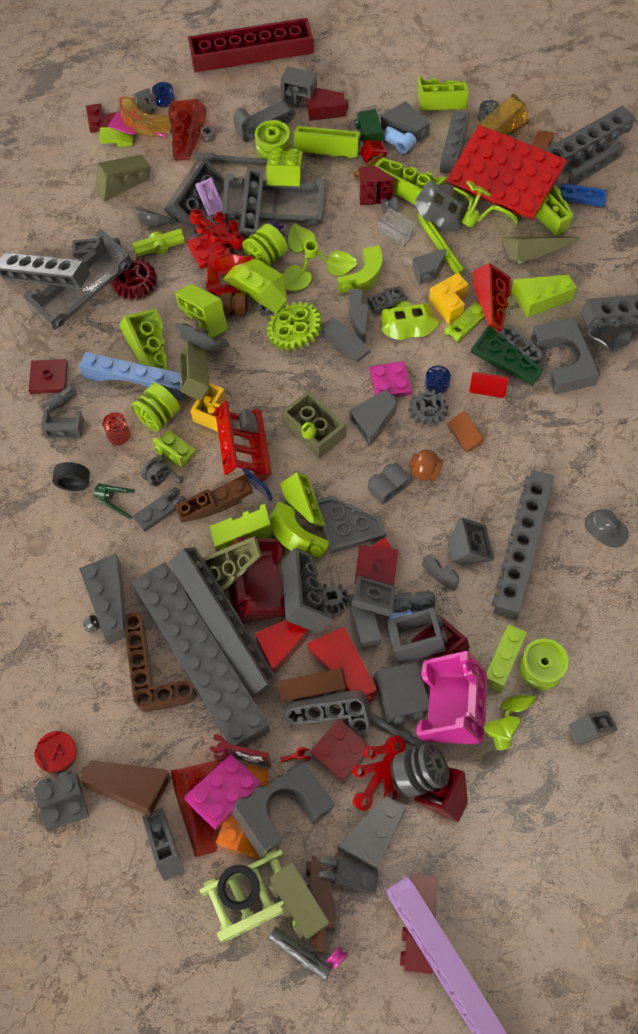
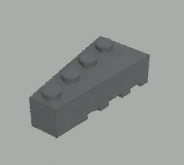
[282,548,334,634]
[79,554,126,645]

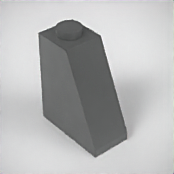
[381,101,430,142]
[349,390,397,446]

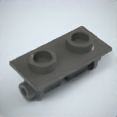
[394,590,435,613]

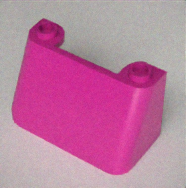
[416,651,487,744]

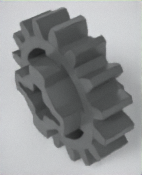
[408,389,448,427]

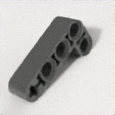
[233,101,295,142]
[285,690,371,736]

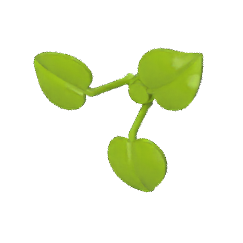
[453,180,518,229]
[283,223,357,292]
[484,695,536,750]

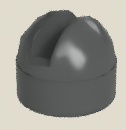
[83,615,100,632]

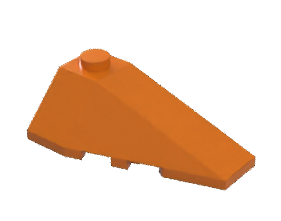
[216,764,269,861]

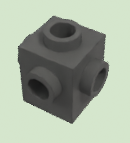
[132,88,157,115]

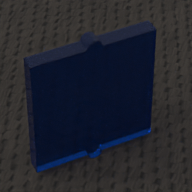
[242,467,273,501]

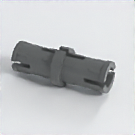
[40,385,77,413]

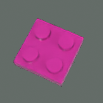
[369,361,412,397]

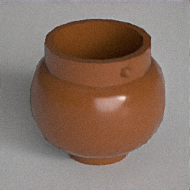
[409,449,443,482]

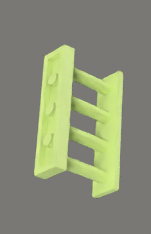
[199,849,284,944]

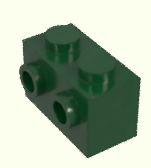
[354,109,383,145]

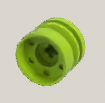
[243,223,288,267]
[131,383,180,432]

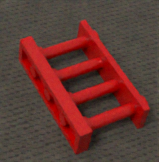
[215,401,272,482]

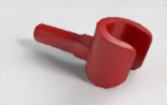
[280,747,311,763]

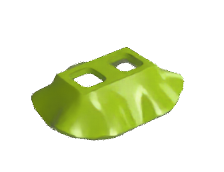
[381,300,439,340]

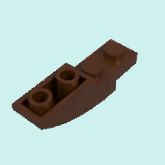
[174,475,253,522]
[306,855,336,953]

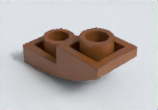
[532,130,554,150]

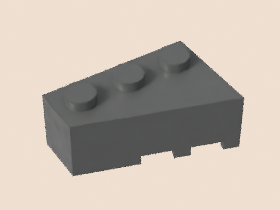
[337,796,406,870]

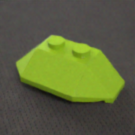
[223,258,287,314]

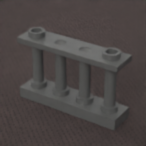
[565,142,624,185]

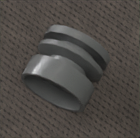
[393,742,449,797]

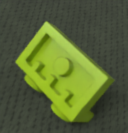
[152,430,197,468]

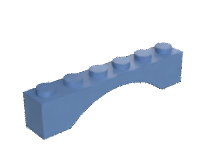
[79,352,186,401]

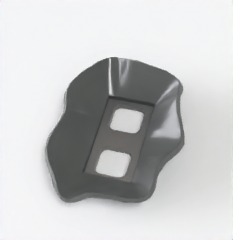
[416,181,466,231]
[174,323,230,353]
[589,323,638,353]

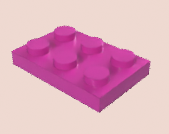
[184,754,262,830]

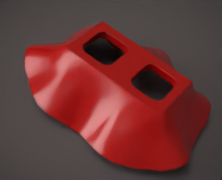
[206,254,255,297]

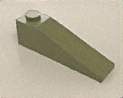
[203,536,262,591]

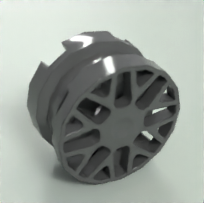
[478,100,501,126]
[141,457,170,487]

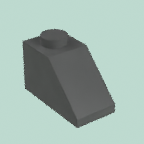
[412,249,446,284]
[568,711,618,744]

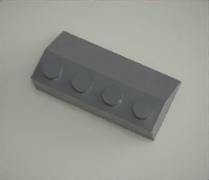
[163,158,225,228]

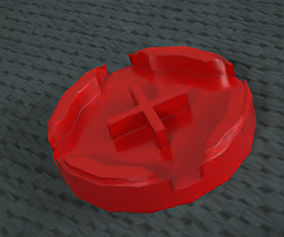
[34,731,78,774]

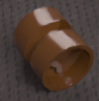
[221,293,247,316]

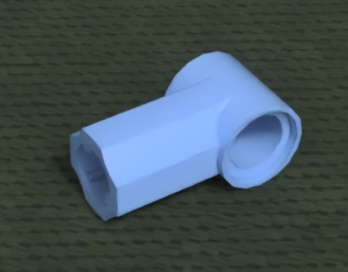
[383,126,417,155]

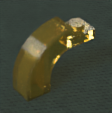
[119,97,170,137]

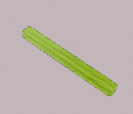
[417,213,464,274]

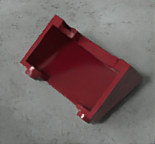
[229,537,286,623]

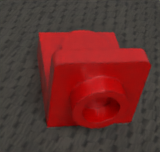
[360,139,388,163]

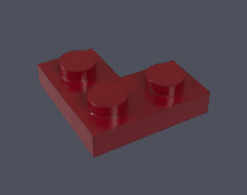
[86,103,116,133]

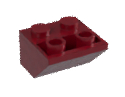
[358,166,394,205]

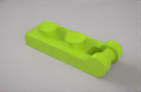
[444,301,486,343]

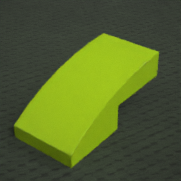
[99,127,134,147]

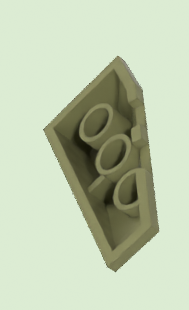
[502,236,579,264]

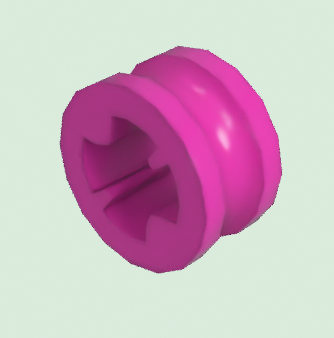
[326,946,348,970]

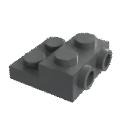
[34,771,89,832]

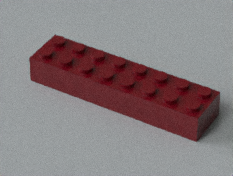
[188,17,314,73]

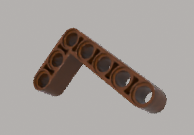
[124,612,196,712]

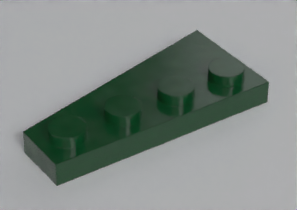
[471,326,543,386]

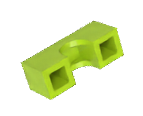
[486,624,527,693]

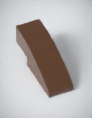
[277,668,347,701]

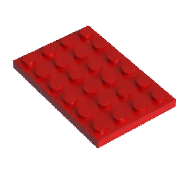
[446,125,567,221]

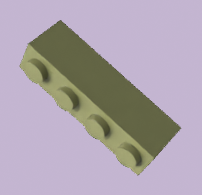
[179,341,210,400]

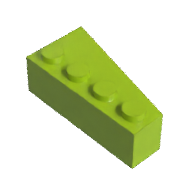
[374,158,446,205]

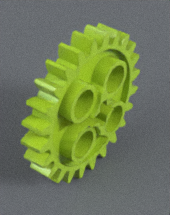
[266,301,323,352]

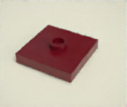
[28,359,68,394]
[354,545,398,586]

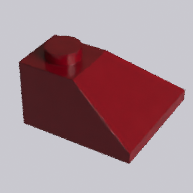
[414,767,468,822]

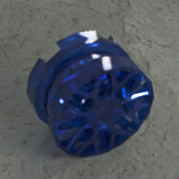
[152,82,175,107]
[425,365,451,394]

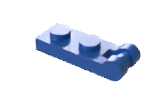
[559,184,607,207]

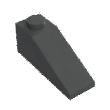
[142,808,185,881]

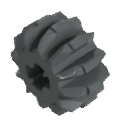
[321,582,349,616]

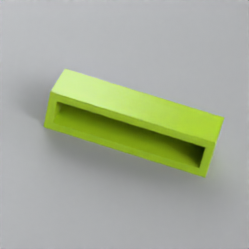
[294,126,361,158]

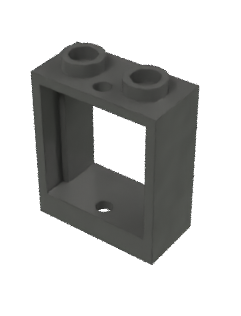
[387,607,448,664]

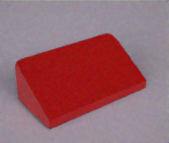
[469,372,509,398]

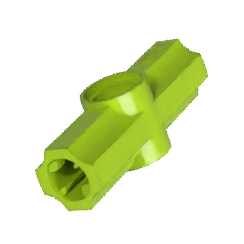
[132,229,185,257]

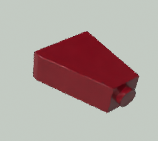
[305,88,349,121]

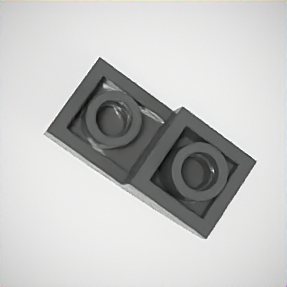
[367,286,407,314]
[422,554,459,590]

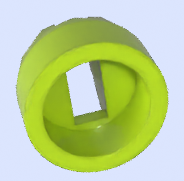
[301,422,316,439]

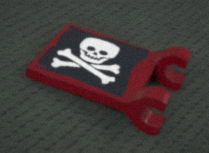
[210,734,272,767]

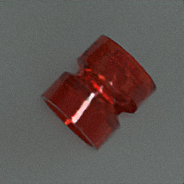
[102,412,131,445]

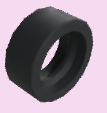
[52,462,90,491]
[217,865,260,911]

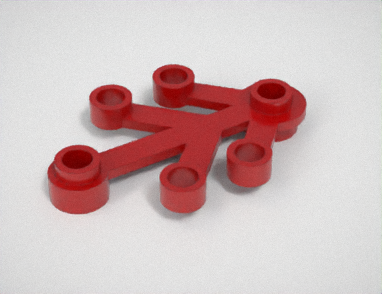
[189,209,245,250]
[352,735,406,811]

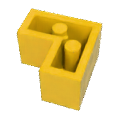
[429,273,469,324]
[190,383,234,432]

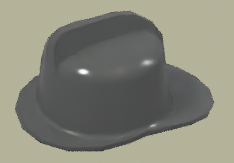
[585,509,629,548]

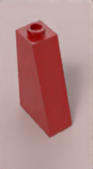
[307,627,377,705]

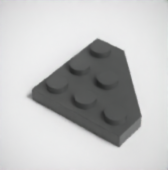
[317,495,386,554]

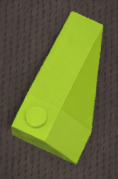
[119,308,168,370]

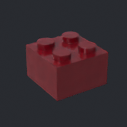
[311,719,371,784]

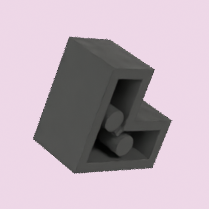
[281,66,317,107]

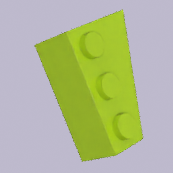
[511,274,577,318]

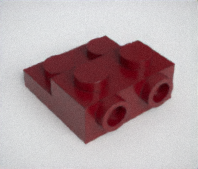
[411,616,470,660]

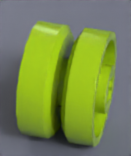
[255,120,291,159]
[519,638,569,691]

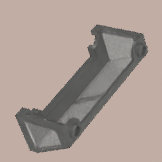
[222,173,327,225]
[23,229,132,330]

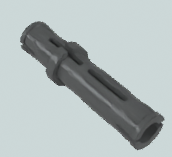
[268,927,332,981]

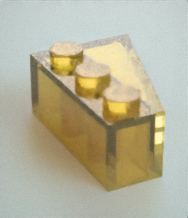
[477,93,530,136]

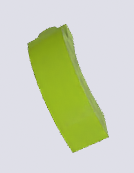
[337,245,382,293]
[270,501,329,559]

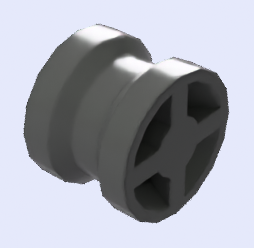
[381,196,399,216]

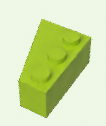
[417,76,468,111]
[536,185,574,236]
[175,283,228,338]
[210,504,272,552]

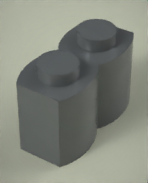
[368,462,412,505]

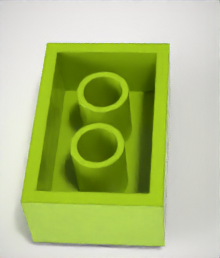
[267,148,303,186]

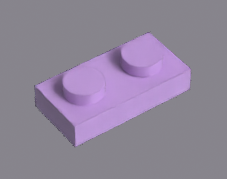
[195,178,223,216]

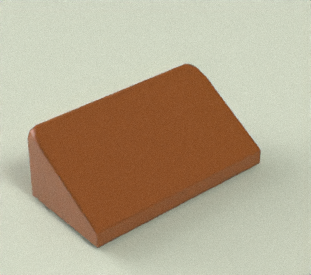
[447,411,483,452]

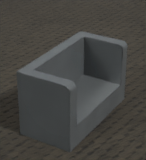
[41,411,84,439]

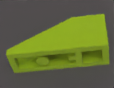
[280,472,325,527]

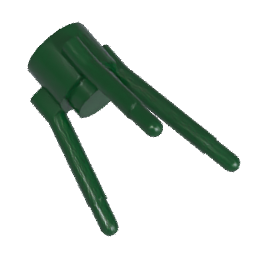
[94,483,135,519]

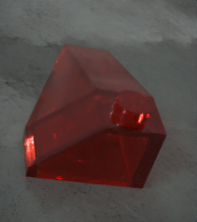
[168,99,207,161]

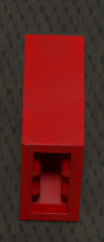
[255,619,308,674]

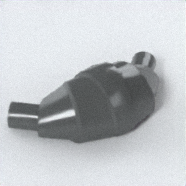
[135,207,176,228]

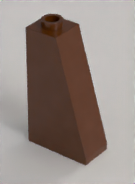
[80,760,171,817]

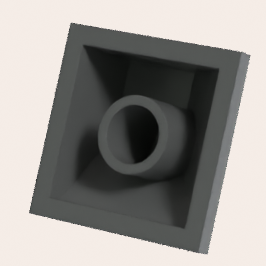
[448,517,494,565]

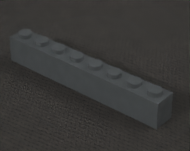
[169,547,279,697]

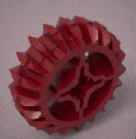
[111,258,157,301]

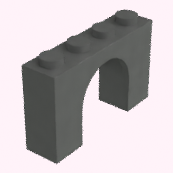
[531,317,600,394]
[231,763,335,858]

